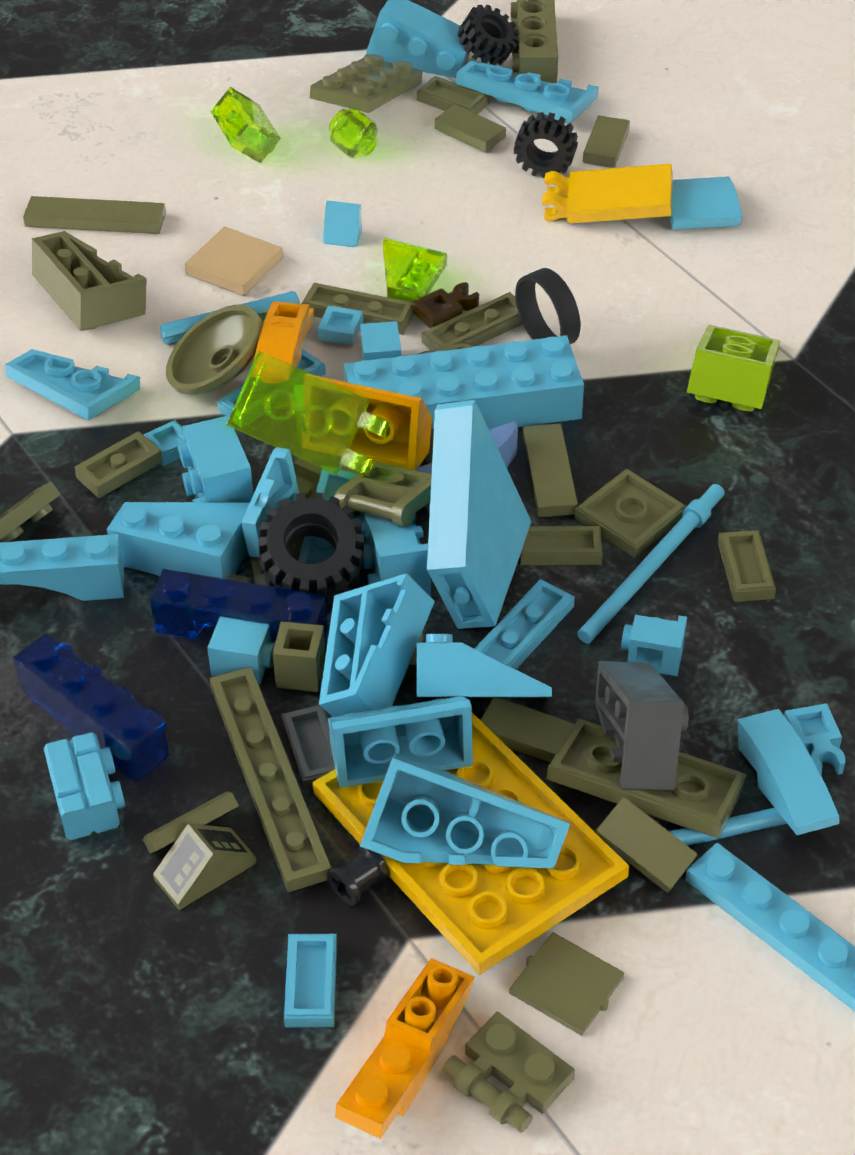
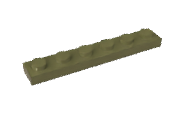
[210,667,331,892]

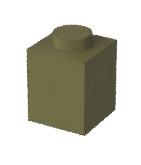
[273,621,326,692]

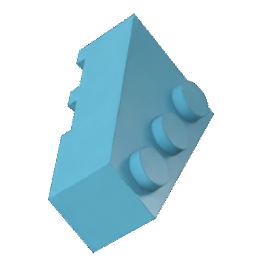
[365,0,471,78]
[353,501,431,597]
[107,502,250,590]
[319,573,435,717]

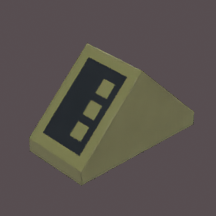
[153,823,257,910]

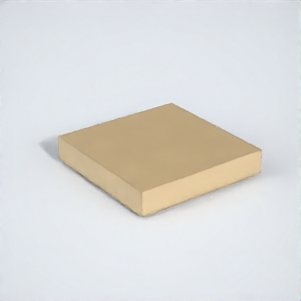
[185,226,283,296]

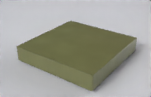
[574,469,687,558]

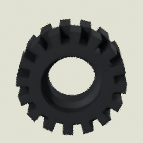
[457,4,520,65]
[513,112,578,178]

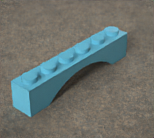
[0,534,124,601]

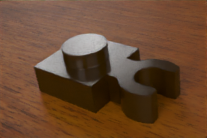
[412,282,480,328]

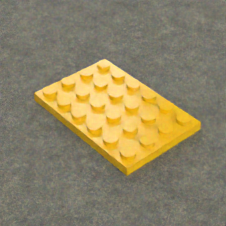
[312,713,629,975]

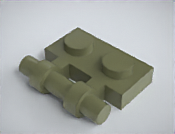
[442,1011,575,1133]

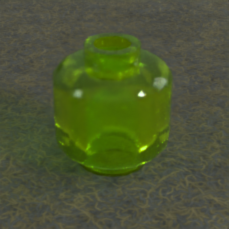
[329,109,378,158]

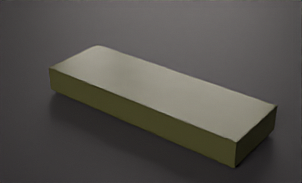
[301,283,414,335]
[422,292,522,350]
[522,424,578,517]

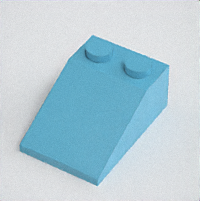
[417,634,552,697]

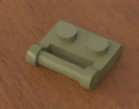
[334,461,432,527]

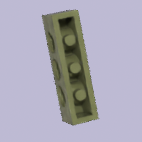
[510,0,558,83]

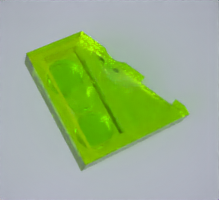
[383,238,447,302]

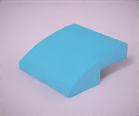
[670,176,742,230]

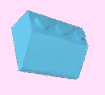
[328,696,473,788]

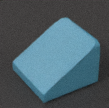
[323,200,362,247]

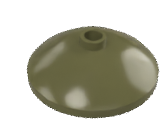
[166,304,263,395]

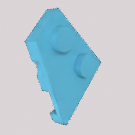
[241,447,299,558]

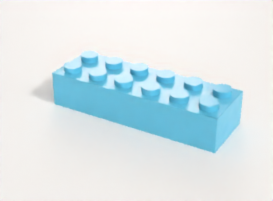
[344,335,584,430]

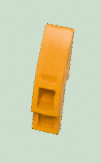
[251,301,314,384]
[335,958,475,1139]

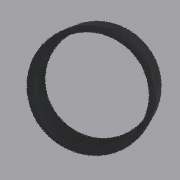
[515,268,581,345]

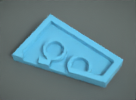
[5,349,140,421]

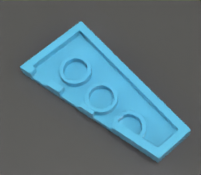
[455,60,599,123]

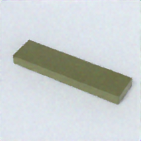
[23,196,166,234]

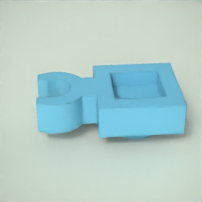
[784,703,846,775]

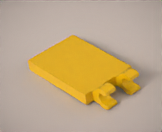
[542,163,673,224]

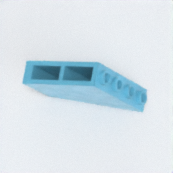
[427,400,531,629]

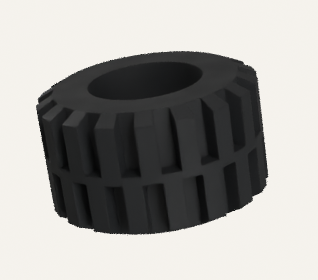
[258,492,364,608]

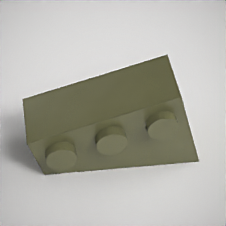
[32,231,147,331]

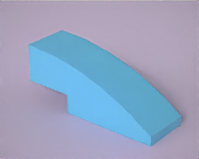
[737,709,839,835]

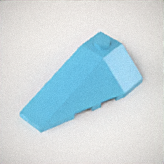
[360,753,570,868]

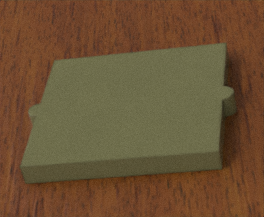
[509,932,625,1036]

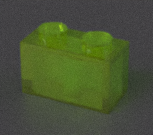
[210,86,281,164]

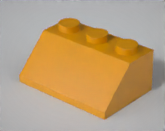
[302,374,432,471]

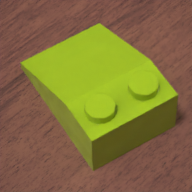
[687,324,780,411]

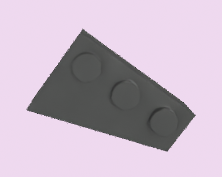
[595,661,689,790]

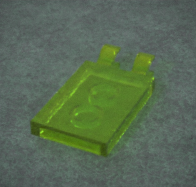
[226,351,391,475]

